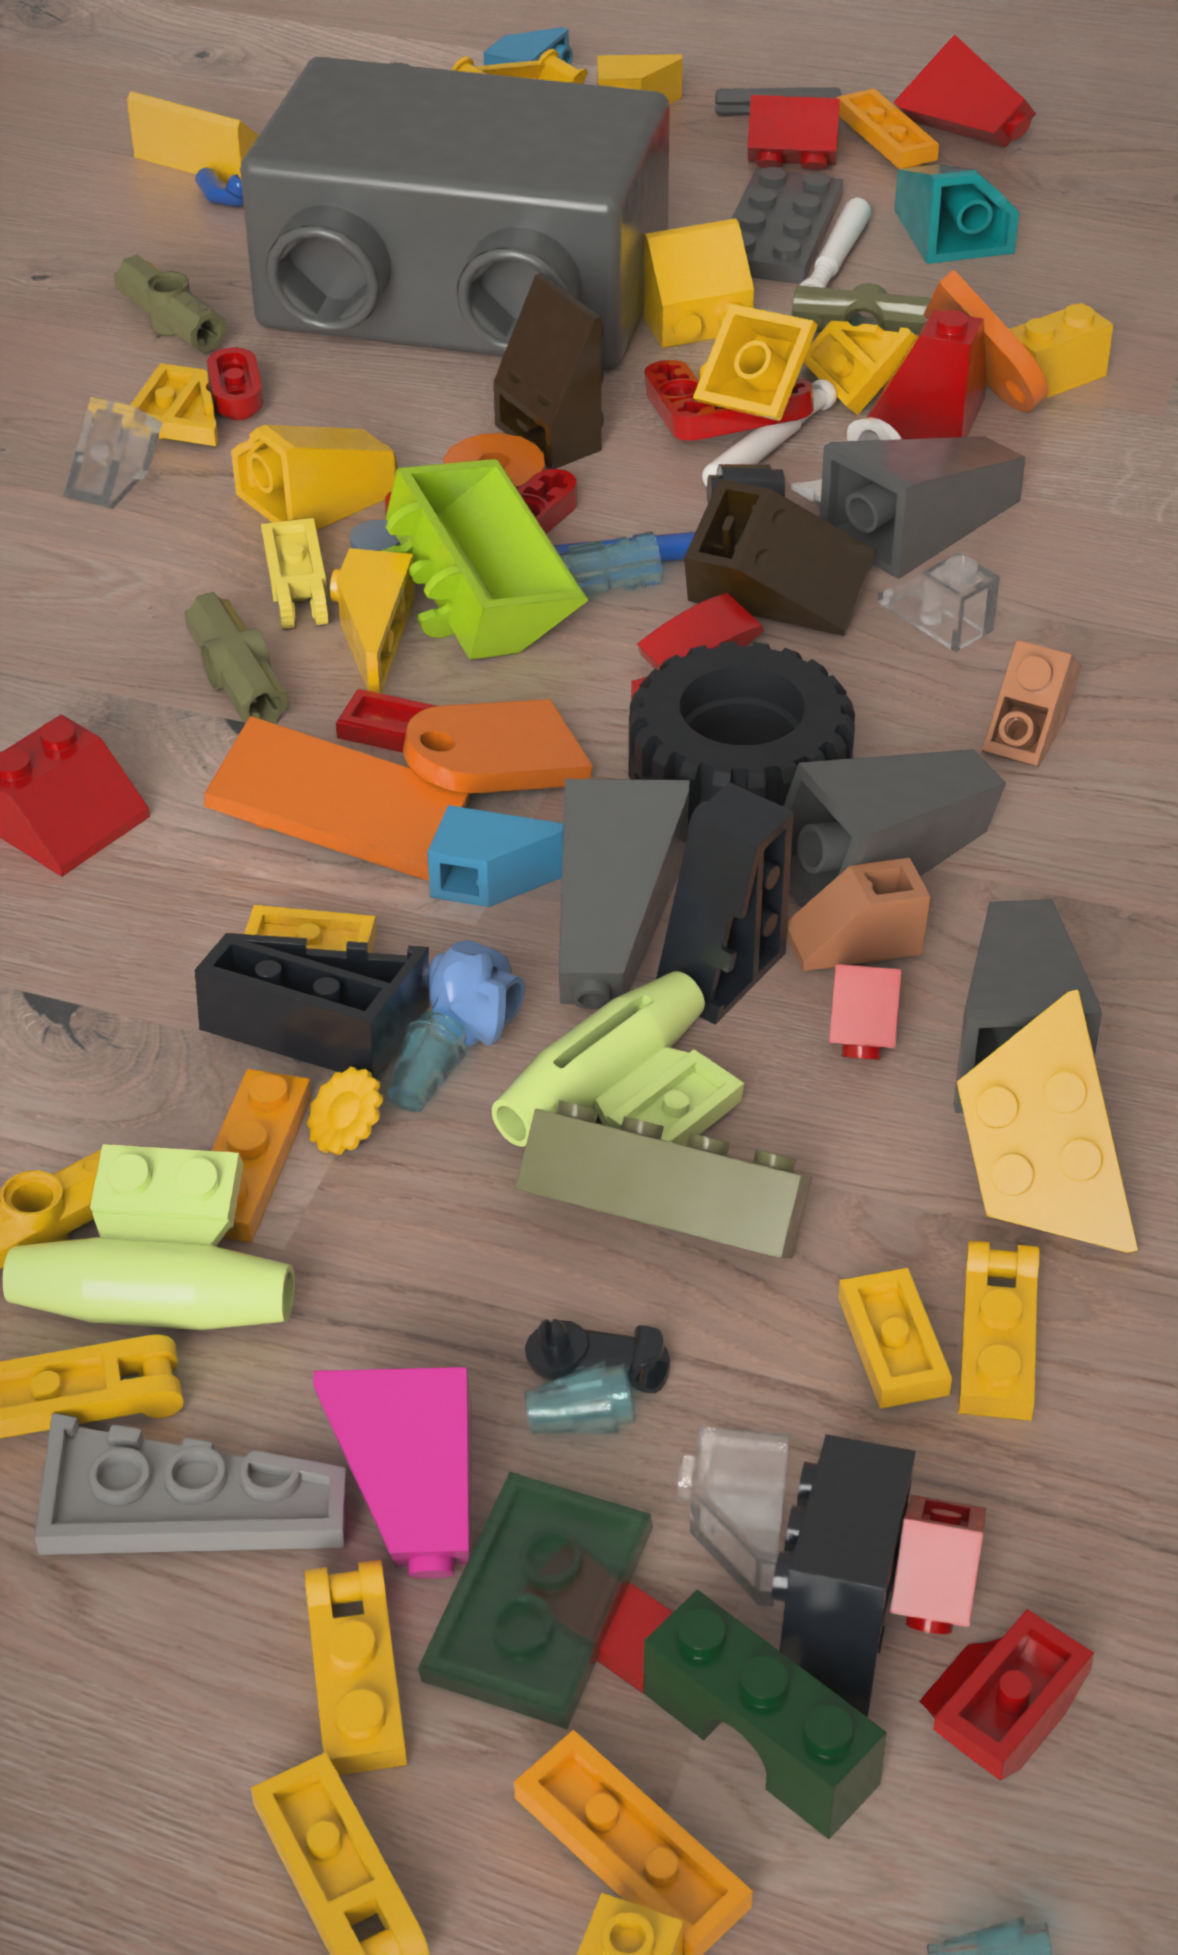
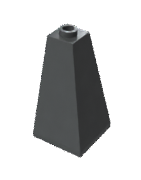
[820,436,1025,579]
[783,749,1006,907]
[559,779,689,1009]
[953,899,1102,1113]

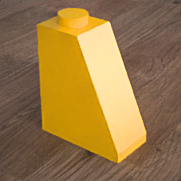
[231,425,397,531]

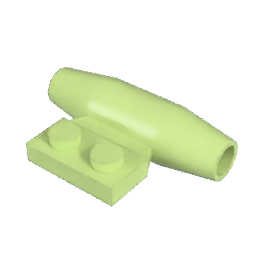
[492,971,745,1147]
[3,1144,295,1330]

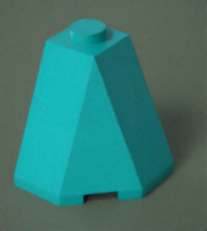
[894,164,1019,264]

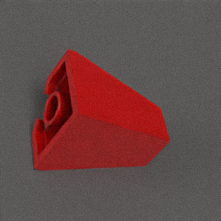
[894,34,1036,148]
[867,310,986,439]

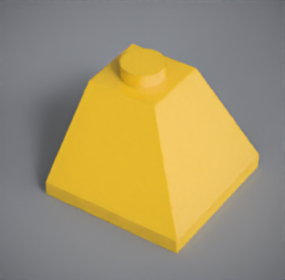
[693,304,818,421]

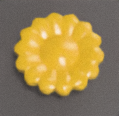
[306,1066,383,1155]

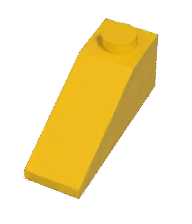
[330,548,416,694]

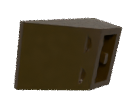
[493,273,604,469]
[684,478,876,636]

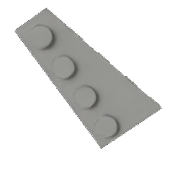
[34,1413,348,1555]

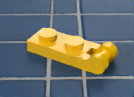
[958,1240,1039,1421]
[0,1334,184,1438]
[304,1559,407,1776]
[251,1752,429,1955]

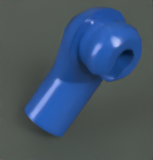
[195,167,244,207]

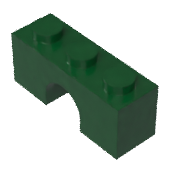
[644,1589,887,1839]

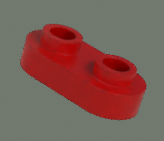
[207,347,263,420]

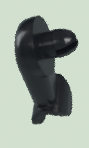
[525,1319,670,1393]

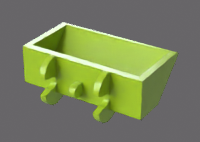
[381,459,589,660]

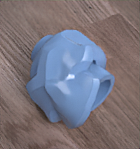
[429,940,525,1047]

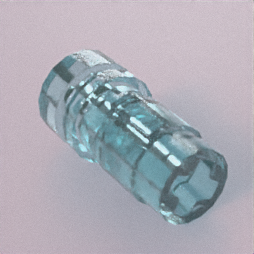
[560,531,663,596]

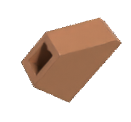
[982,640,1082,767]
[787,858,931,971]

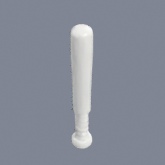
[800,198,871,288]
[702,379,837,487]

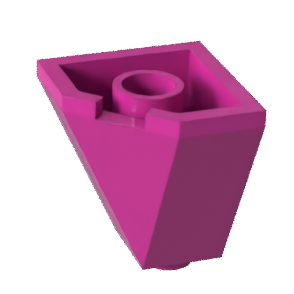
[313,1367,472,1579]

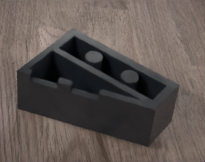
[195,933,430,1078]
[771,1434,916,1717]

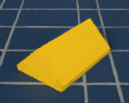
[127,91,259,183]

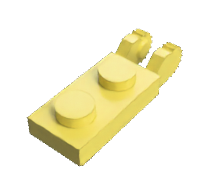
[261,518,328,629]

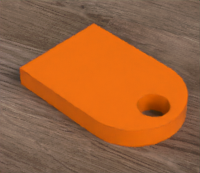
[924,269,1048,413]
[403,699,593,793]

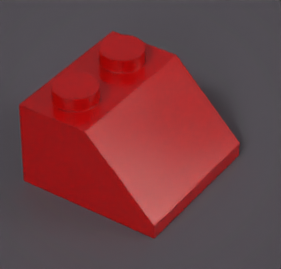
[747,95,840,170]
[0,714,150,877]

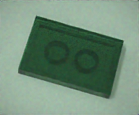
[418,1472,653,1729]

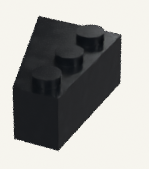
[656,782,794,1025]

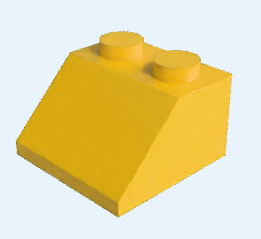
[644,218,754,348]
[1009,303,1114,399]

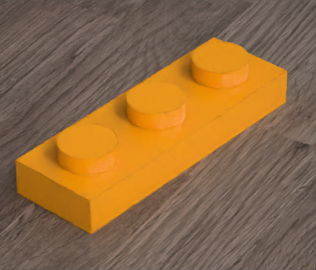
[836,88,939,169]
[211,1069,312,1243]
[514,1730,753,1955]

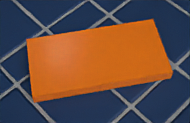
[204,716,470,881]

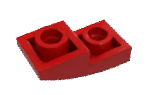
[637,593,764,670]

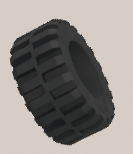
[628,641,855,833]

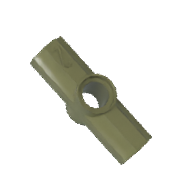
[114,254,227,353]
[791,283,931,336]
[184,592,289,724]

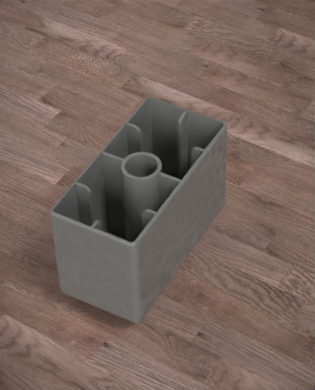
[240,57,670,369]

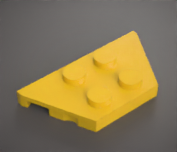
[957,990,1139,1253]

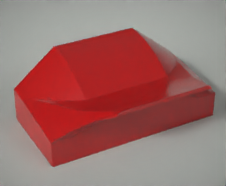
[919,1609,1094,1781]

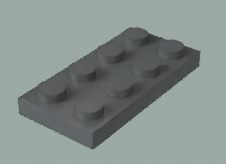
[731,167,843,284]

